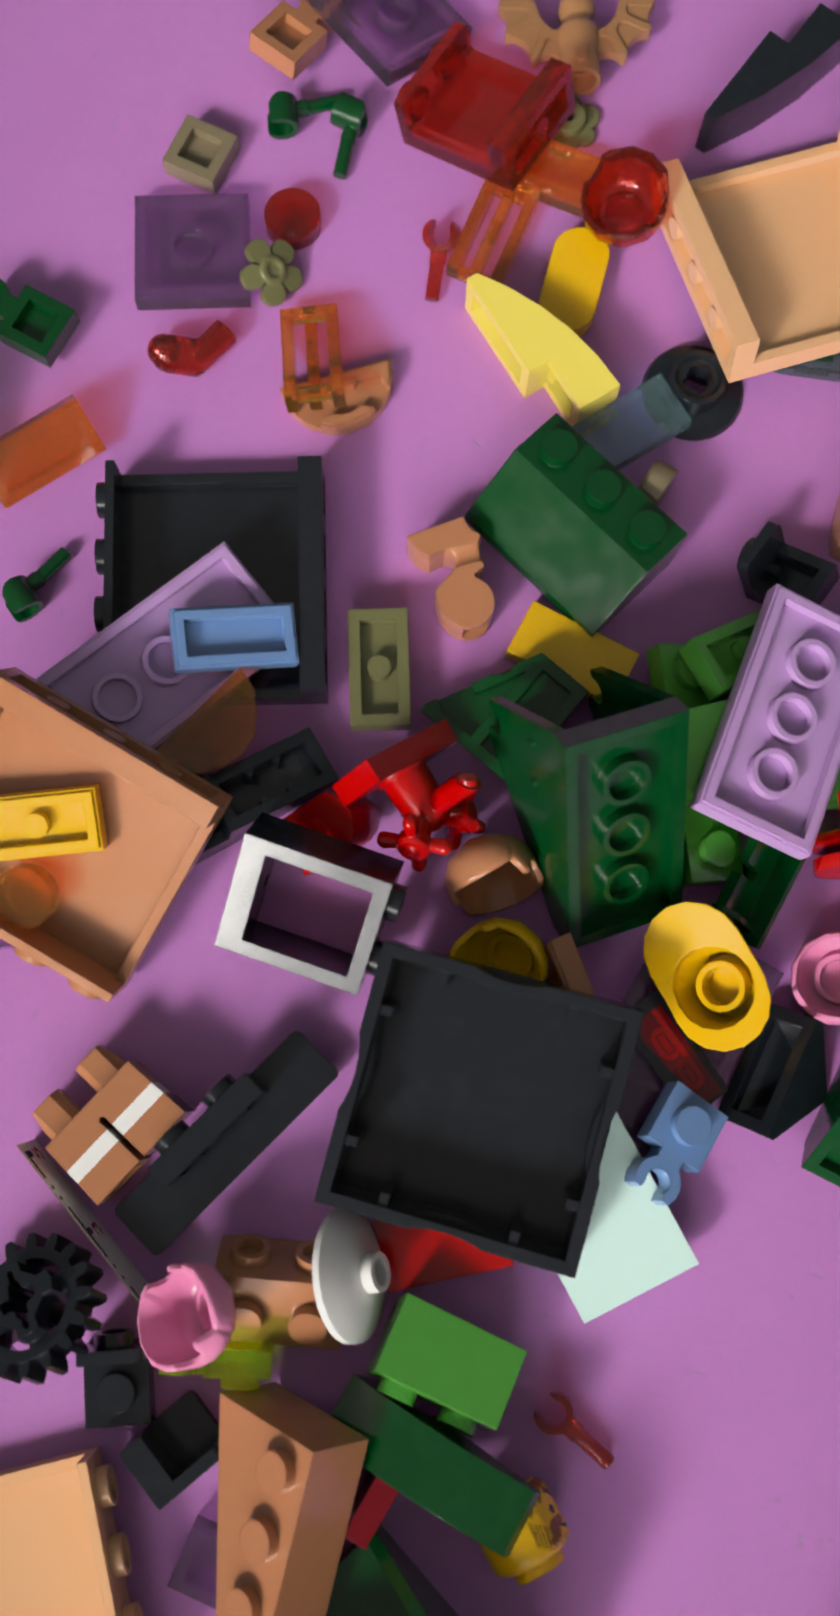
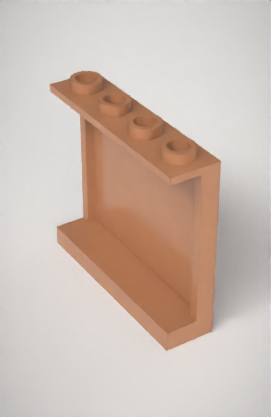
[0,667,233,1003]

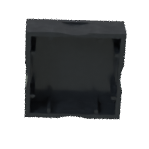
[314,940,644,1279]

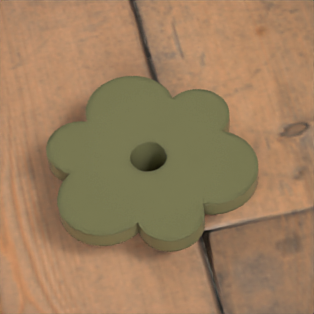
[538,94,600,156]

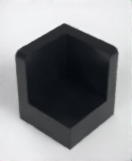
[119,1390,219,1511]

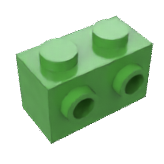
[365,1292,527,1438]

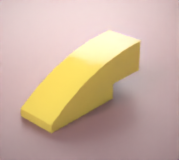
[465,273,621,431]

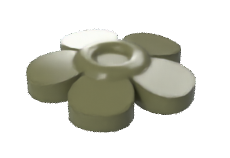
[239,238,303,307]

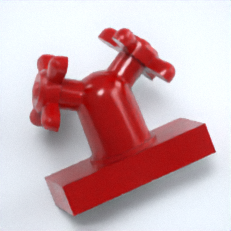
[332,719,486,872]

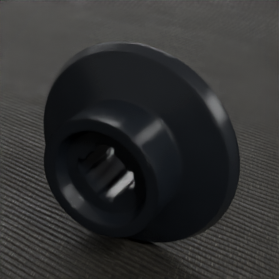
[641,345,743,441]

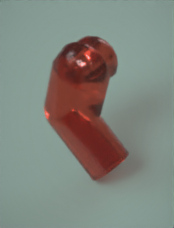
[147,320,237,377]

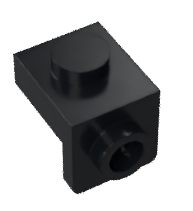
[737,521,840,605]

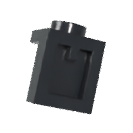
[76,1328,156,1429]

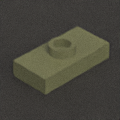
[348,608,411,732]

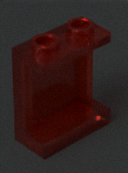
[394,21,576,192]

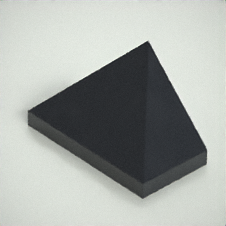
[718,1003,827,1140]

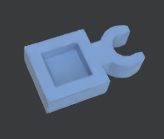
[624,1081,728,1205]

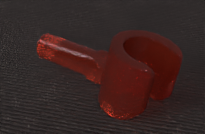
[422,219,461,302]
[534,1391,614,1470]

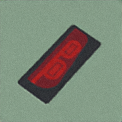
[635,991,728,1104]

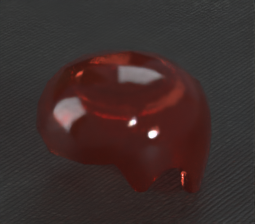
[580,145,670,249]

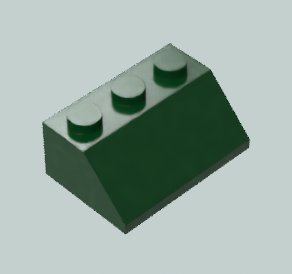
[464,413,688,637]

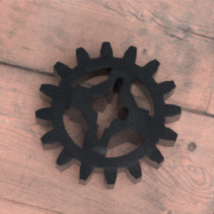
[0,1232,107,1385]

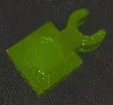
[158,1341,277,1390]

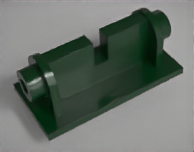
[710,837,806,950]

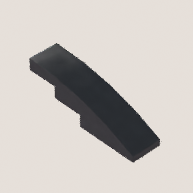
[695,3,840,153]
[195,727,339,865]

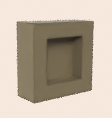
[162,114,240,195]

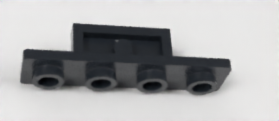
[115,1031,338,1255]

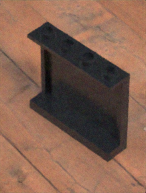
[94,456,328,706]

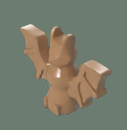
[498,0,655,96]

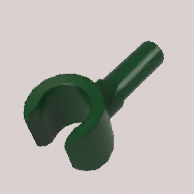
[267,91,340,140]
[330,92,368,179]
[2,547,72,622]

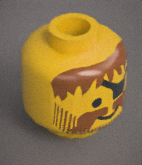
[478,1470,569,1585]

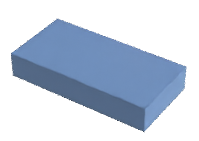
[168,602,300,674]

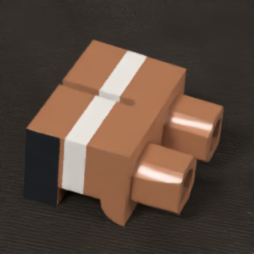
[32,1045,194,1205]

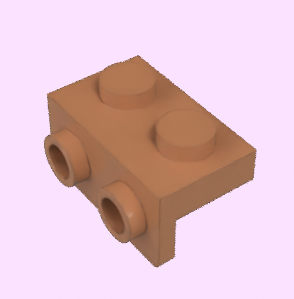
[215,1234,341,1350]

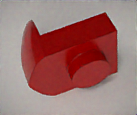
[283,790,381,876]

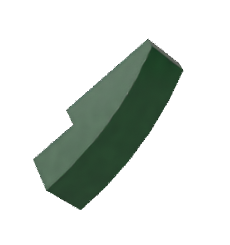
[331,1374,541,1557]

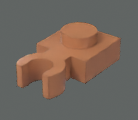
[249,0,342,80]

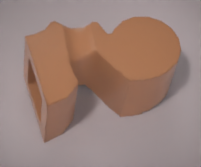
[407,516,495,641]

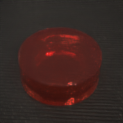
[264,188,322,250]

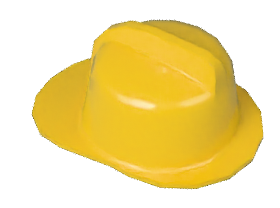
[643,901,772,1052]

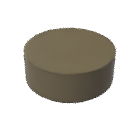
[638,460,679,507]

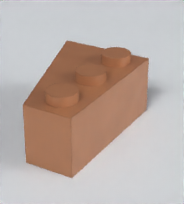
[216,1382,369,1616]

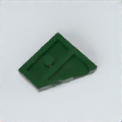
[421,653,589,783]

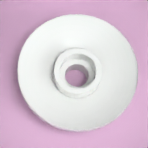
[312,1208,391,1345]

